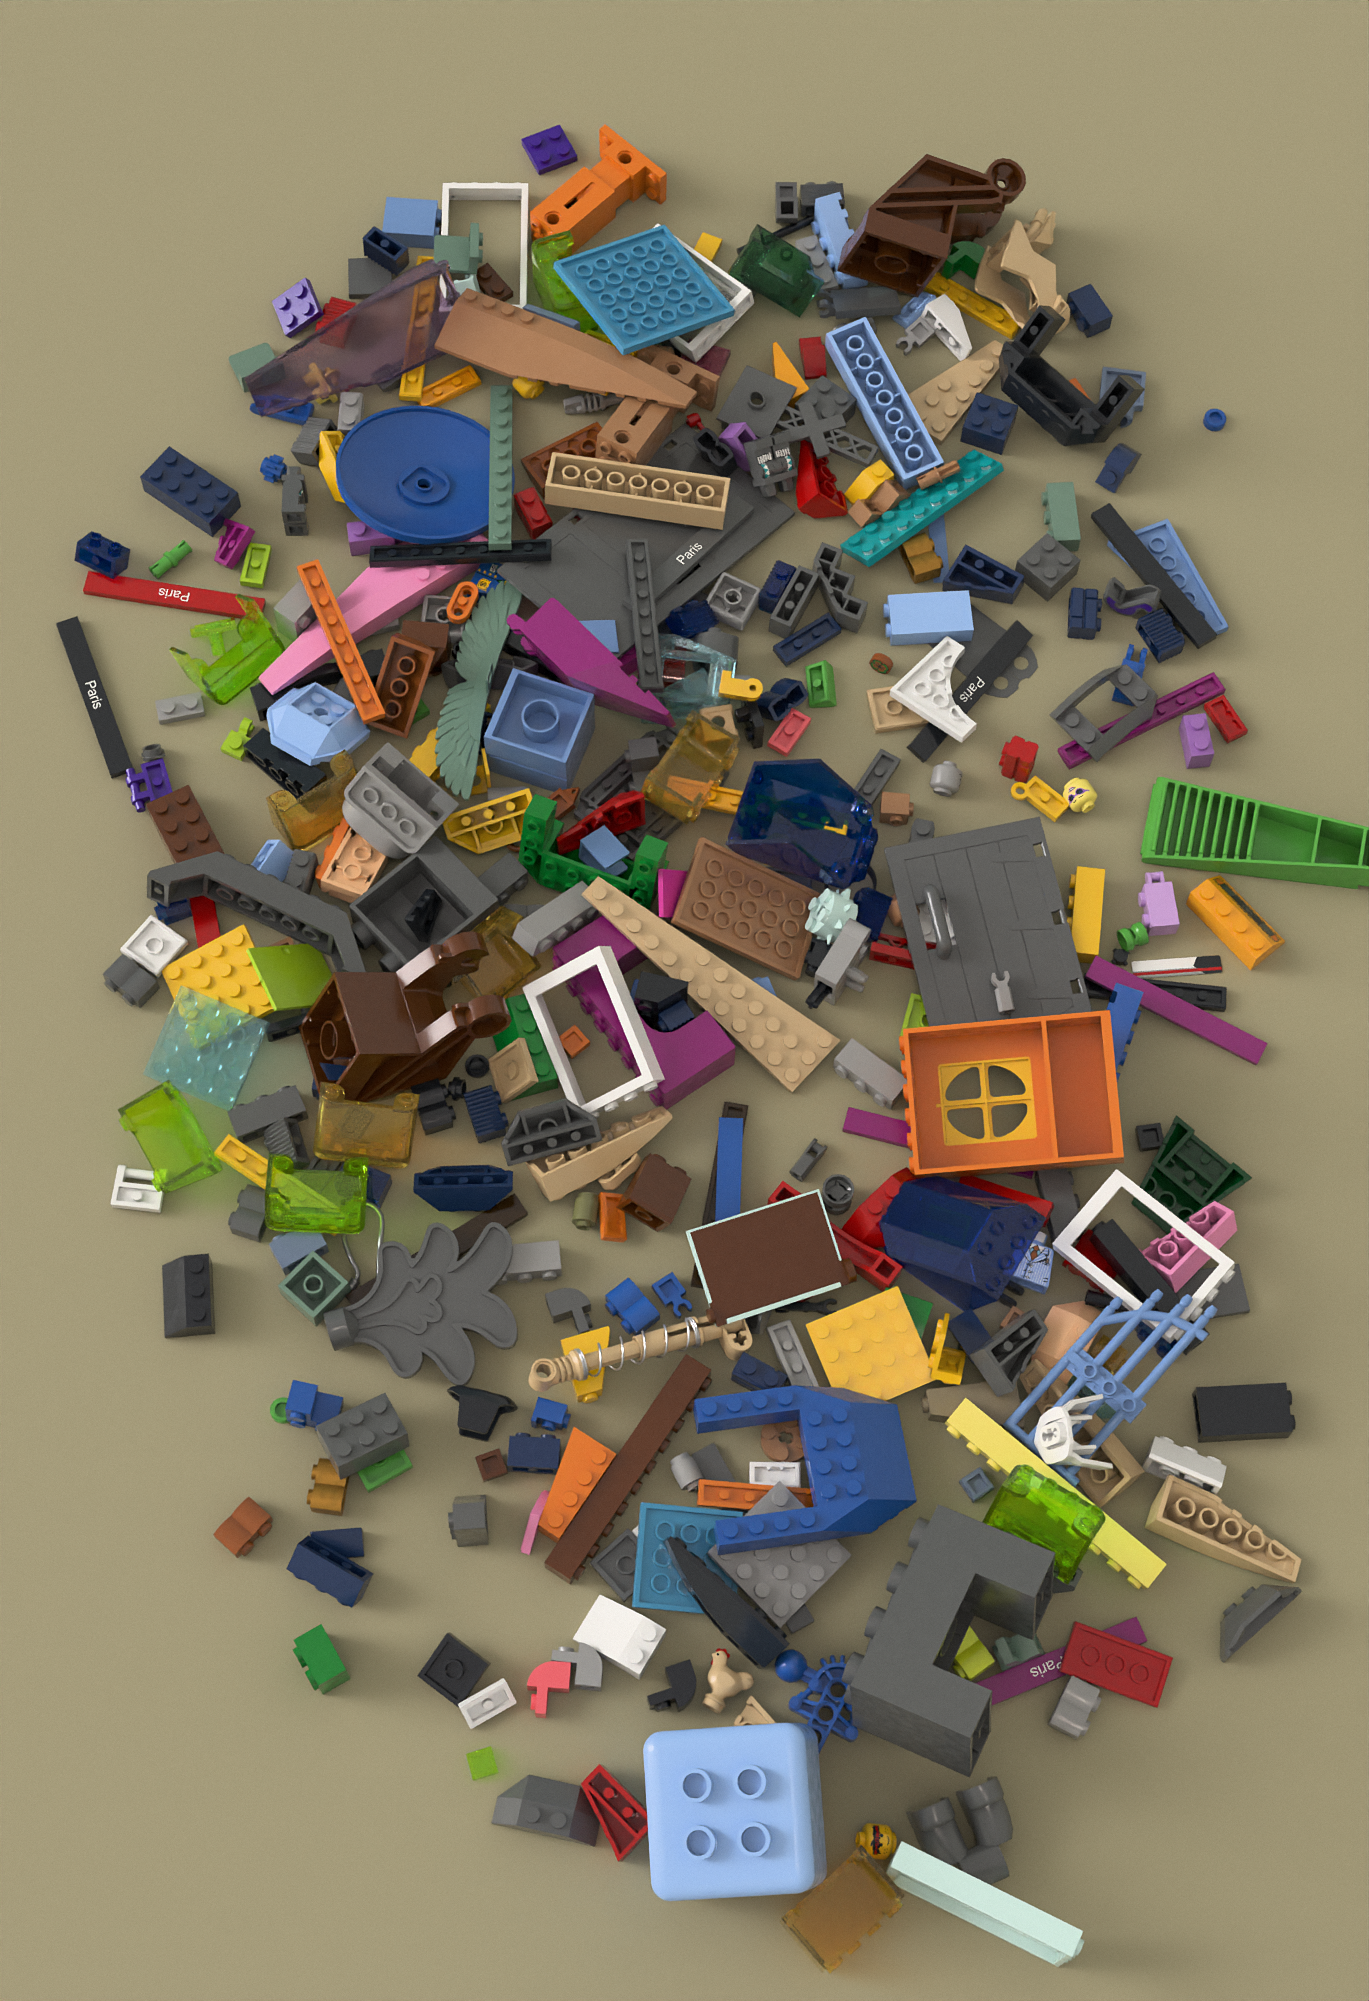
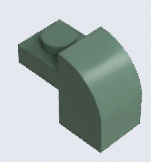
[992,1634,1045,1671]

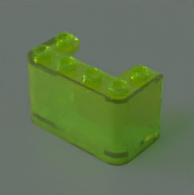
[531,230,598,333]
[982,1464,1106,1585]

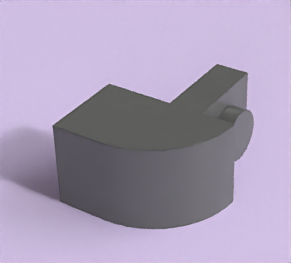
[775,182,798,224]
[545,1288,593,1335]

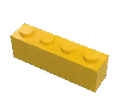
[1067,866,1105,964]

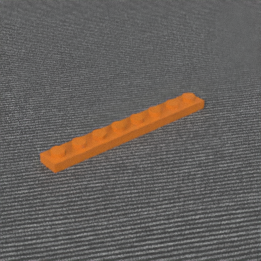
[296,559,385,725]

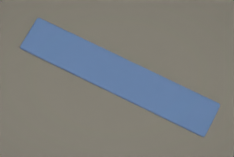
[928,514,949,583]

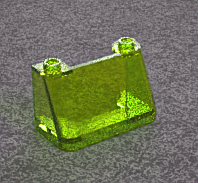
[118,1080,223,1194]
[265,1153,369,1234]

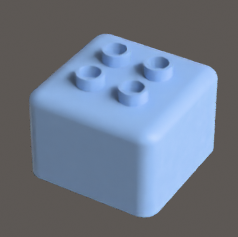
[643,1723,827,1901]

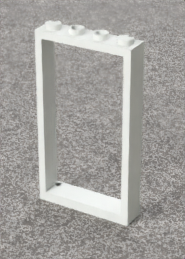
[439,182,529,324]

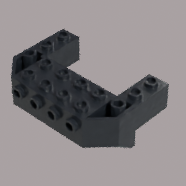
[999,305,1145,447]

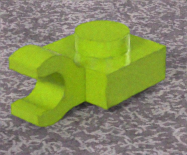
[220,717,255,761]

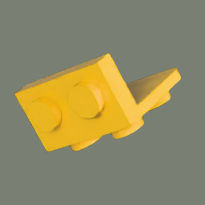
[928,1313,966,1385]

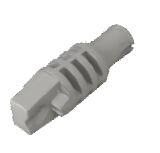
[563,392,625,414]

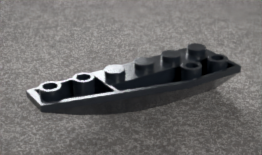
[663,1536,790,1669]

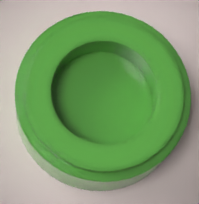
[270,1397,288,1424]

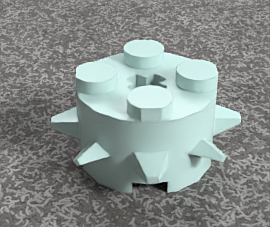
[805,888,858,945]

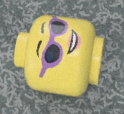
[1063,778,1097,813]

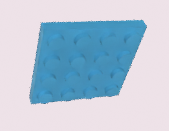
[632,1502,743,1614]

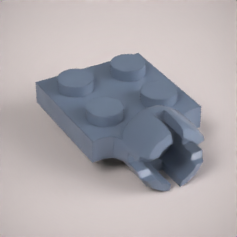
[1099,367,1146,428]

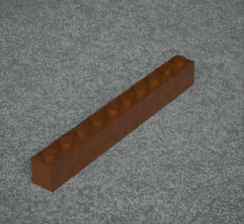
[544,1354,713,1585]

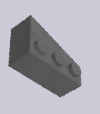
[969,1309,1048,1397]
[448,1494,489,1547]

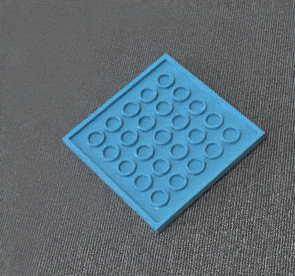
[553,224,735,355]

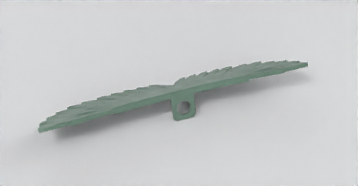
[434,581,523,801]

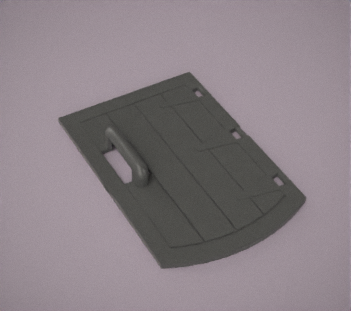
[884,817,1092,1026]

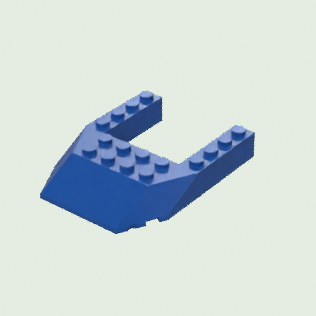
[693,1385,917,1555]

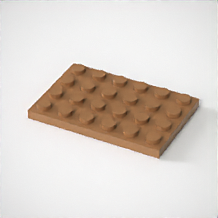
[671,837,821,981]

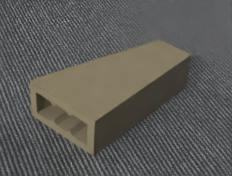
[921,1382,1025,1432]

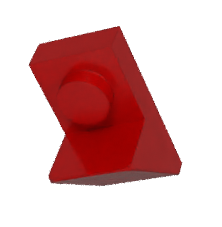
[799,336,827,380]

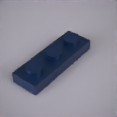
[773,613,842,667]

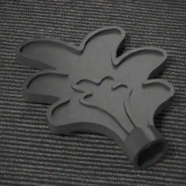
[323,1222,518,1386]

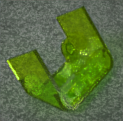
[169,594,285,705]

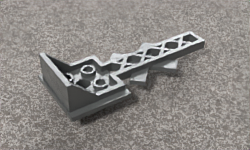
[716,365,879,468]

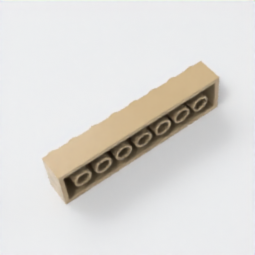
[545,452,730,530]

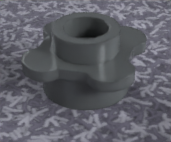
[141,744,166,762]

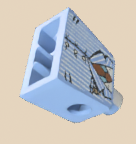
[1002,1231,1054,1295]

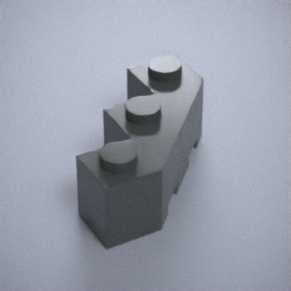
[812,542,868,634]

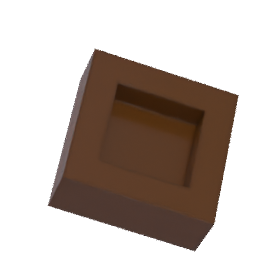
[475,1448,508,1482]

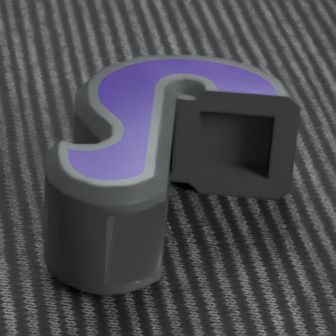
[1103,577,1162,616]

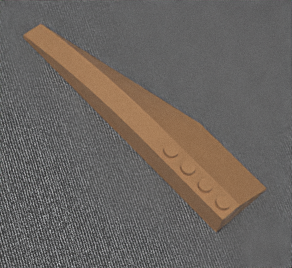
[434,288,697,409]

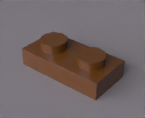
[476,263,513,302]

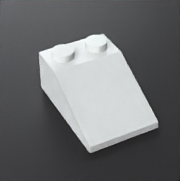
[573,1595,666,1680]

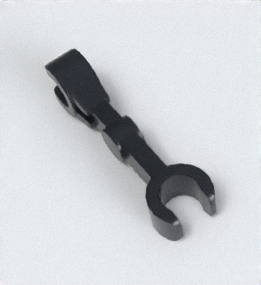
[775,1298,837,1316]

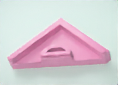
[521,1490,550,1555]

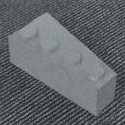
[512,881,599,957]

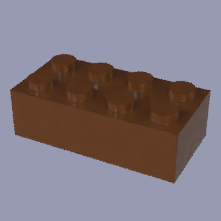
[146,785,225,864]

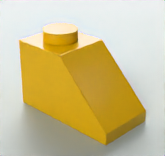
[844,459,894,506]

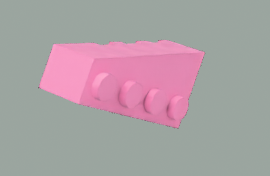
[1139,1201,1237,1293]

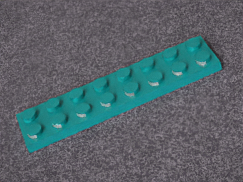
[840,450,1004,567]

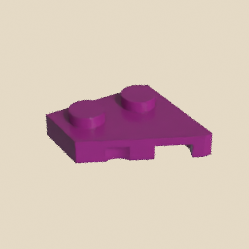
[214,518,255,570]

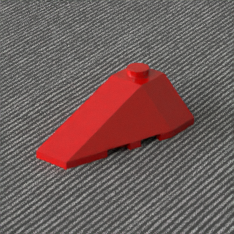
[796,440,848,519]
[556,790,646,855]

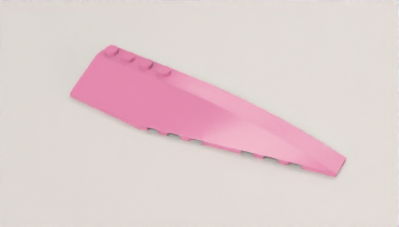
[259,534,488,695]

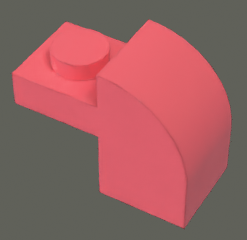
[527,1661,571,1718]

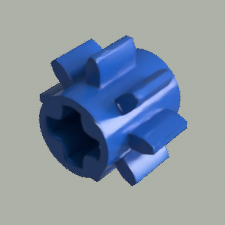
[260,454,288,484]

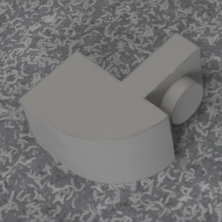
[551,1642,603,1692]

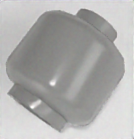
[930,761,963,797]

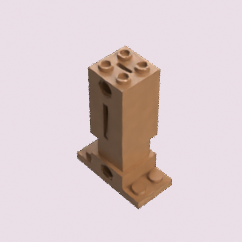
[595,345,720,466]

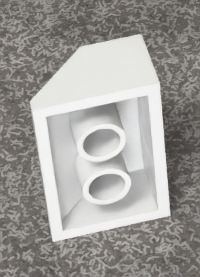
[1142,1436,1227,1495]

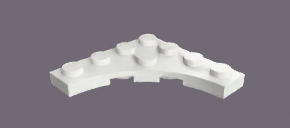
[890,636,977,743]

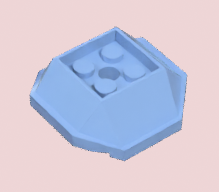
[267,682,370,766]

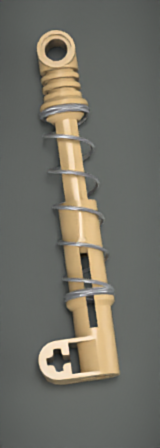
[528,1316,753,1392]

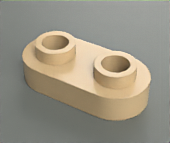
[598,1152,642,1190]

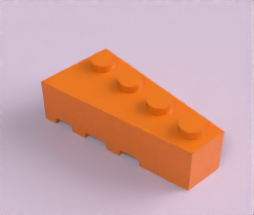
[538,1427,616,1543]

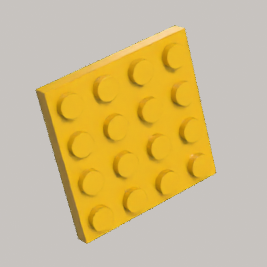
[162,924,274,1052]
[806,1286,936,1401]

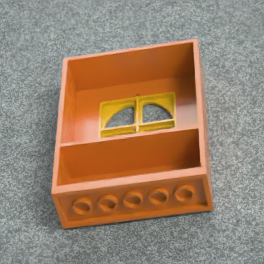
[899,1010,1124,1180]

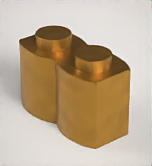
[899,532,943,584]
[307,1458,350,1516]

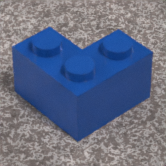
[285,1380,344,1431]

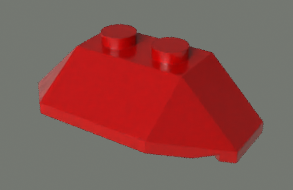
[841,1167,926,1249]

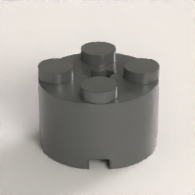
[692,627,739,676]

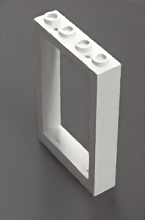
[522,946,665,1119]
[1052,1169,1235,1343]

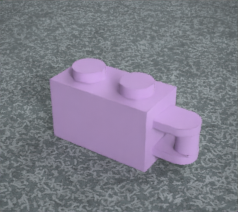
[1138,871,1180,936]

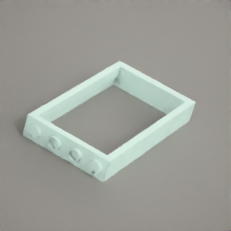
[882,1841,1085,1967]

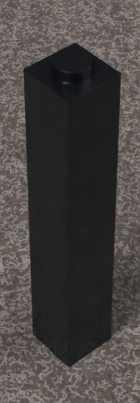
[1089,1219,1210,1355]

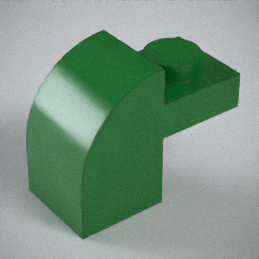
[941,241,985,280]

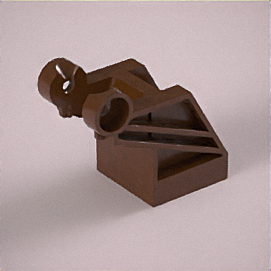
[837,154,1026,298]
[299,931,512,1108]

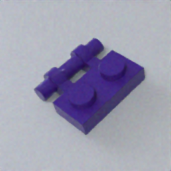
[126,758,173,813]

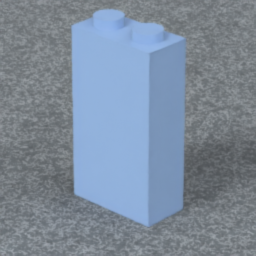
[883,590,974,646]

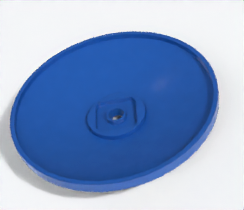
[335,406,515,545]

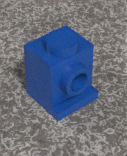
[531,1397,571,1431]

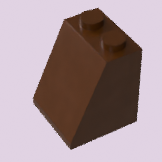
[617,1153,692,1232]

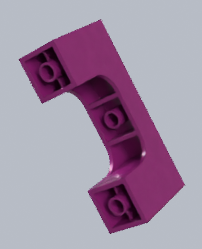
[552,915,736,1110]

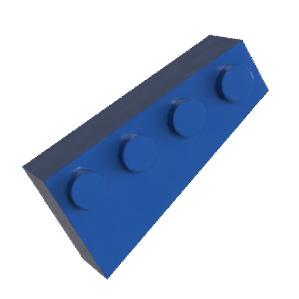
[1106,983,1144,1082]

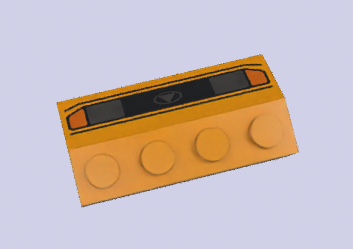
[1186,875,1285,971]

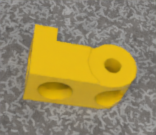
[718,670,763,702]

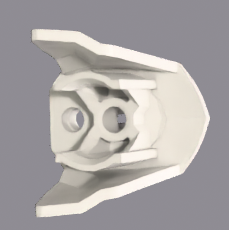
[1034,1394,1113,1470]

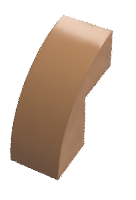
[848,479,910,528]

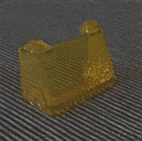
[266,749,358,851]
[313,1082,420,1168]

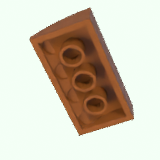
[521,422,602,500]

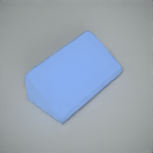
[892,292,936,329]

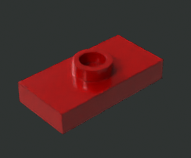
[1203,695,1248,744]

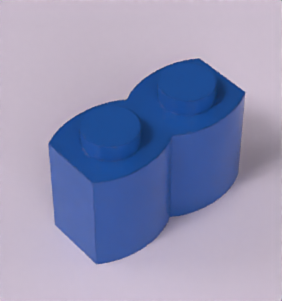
[605,1277,660,1336]

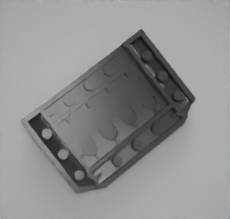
[574,726,730,862]

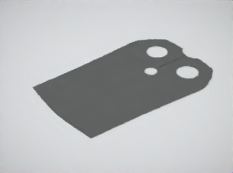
[928,604,1038,698]

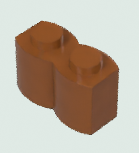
[213,1497,273,1558]

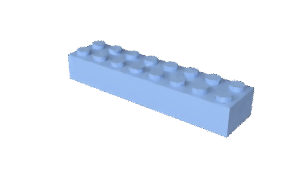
[825,317,944,490]

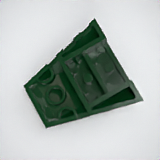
[1131,1115,1252,1234]

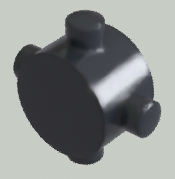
[1111,948,1130,966]

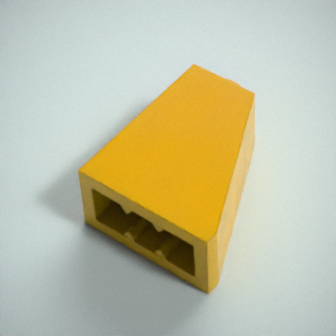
[560,1326,610,1403]

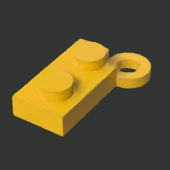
[1011,775,1069,822]

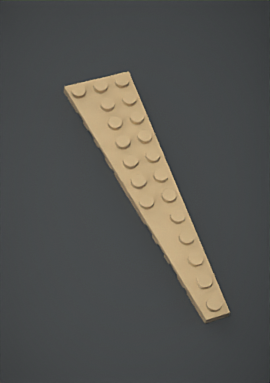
[582,876,841,1093]

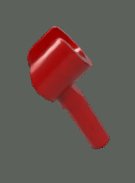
[685,413,704,431]

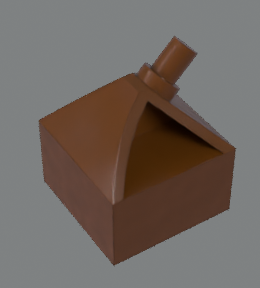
[402,620,452,677]

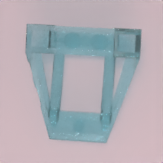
[636,633,736,724]

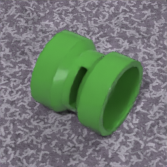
[1117,922,1149,952]

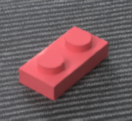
[767,708,811,757]

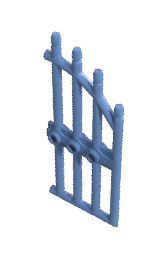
[1003,1289,1218,1488]

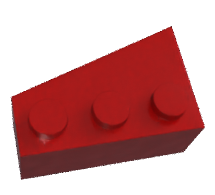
[581,1764,648,1862]

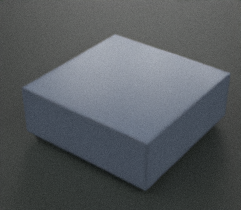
[959,1467,995,1503]

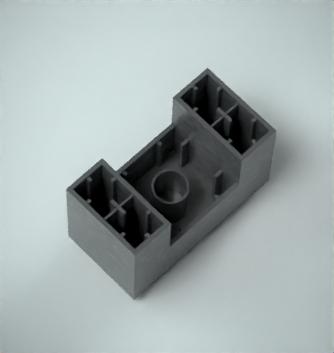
[842,1504,1055,1778]

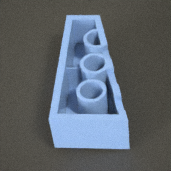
[811,192,868,289]

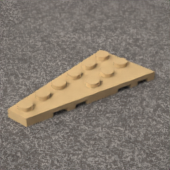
[908,340,1003,445]

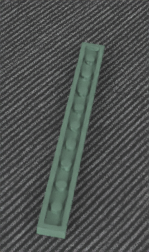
[488,385,513,550]

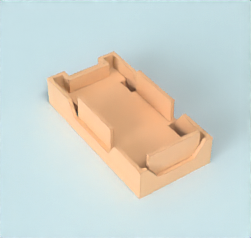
[321,827,388,903]

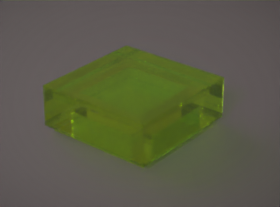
[466,1746,499,1781]

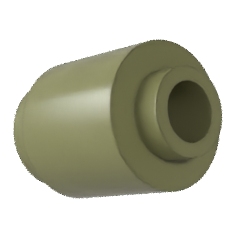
[572,1192,599,1230]

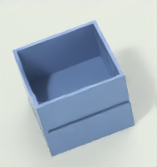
[484,668,595,792]

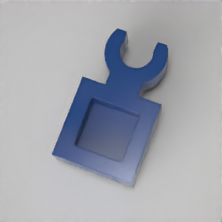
[652,1272,692,1319]

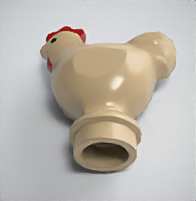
[702,1648,754,1714]

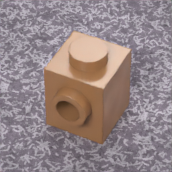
[879,792,914,826]

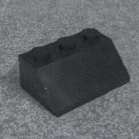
[634,971,689,1030]
[162,1253,215,1338]

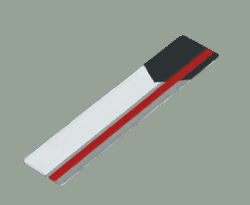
[1131,955,1222,978]

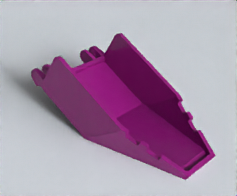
[506,598,676,728]

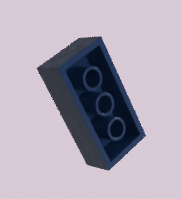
[140,446,241,537]

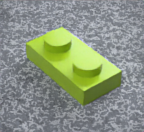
[240,542,272,589]

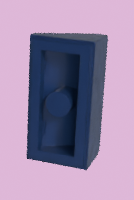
[310,1527,364,1558]

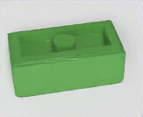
[805,660,837,708]

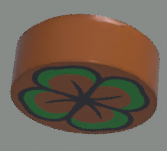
[869,653,893,674]

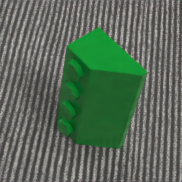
[492,993,558,1101]

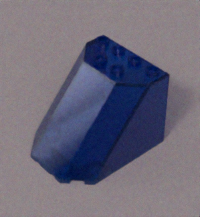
[725,759,879,889]
[878,1176,1047,1312]

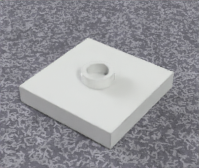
[120,915,188,979]

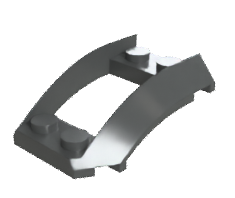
[1049,664,1158,762]

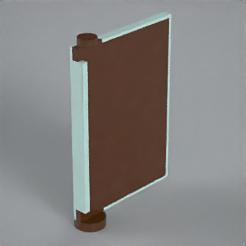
[686,1189,857,1327]

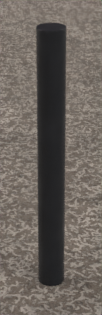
[736,215,814,257]

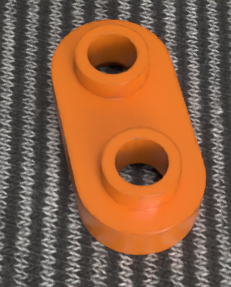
[446,581,479,624]

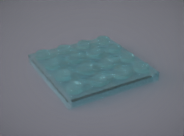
[143,985,270,1111]

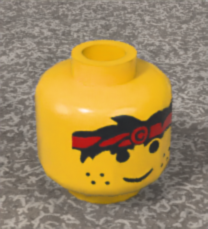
[855,1823,897,1860]

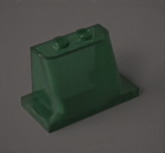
[728,224,824,318]

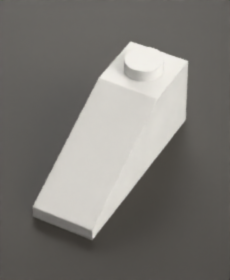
[921,294,972,361]

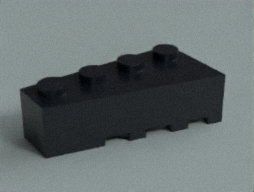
[243,728,330,813]

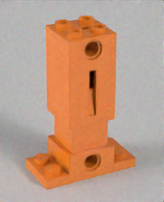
[530,124,667,260]

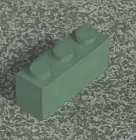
[1041,482,1081,552]

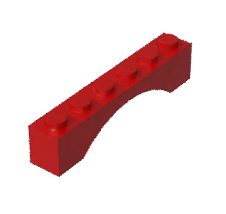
[767,1181,903,1292]

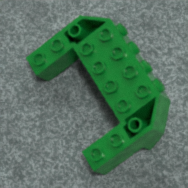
[518,794,669,909]

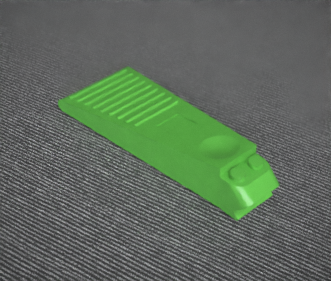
[1140,777,1369,889]

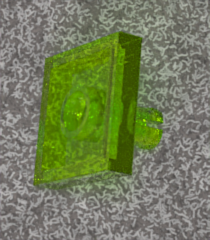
[190,617,237,656]

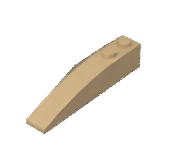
[525,1106,673,1202]
[1019,1359,1145,1508]
[1145,1474,1302,1584]

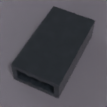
[1192,1382,1296,1443]

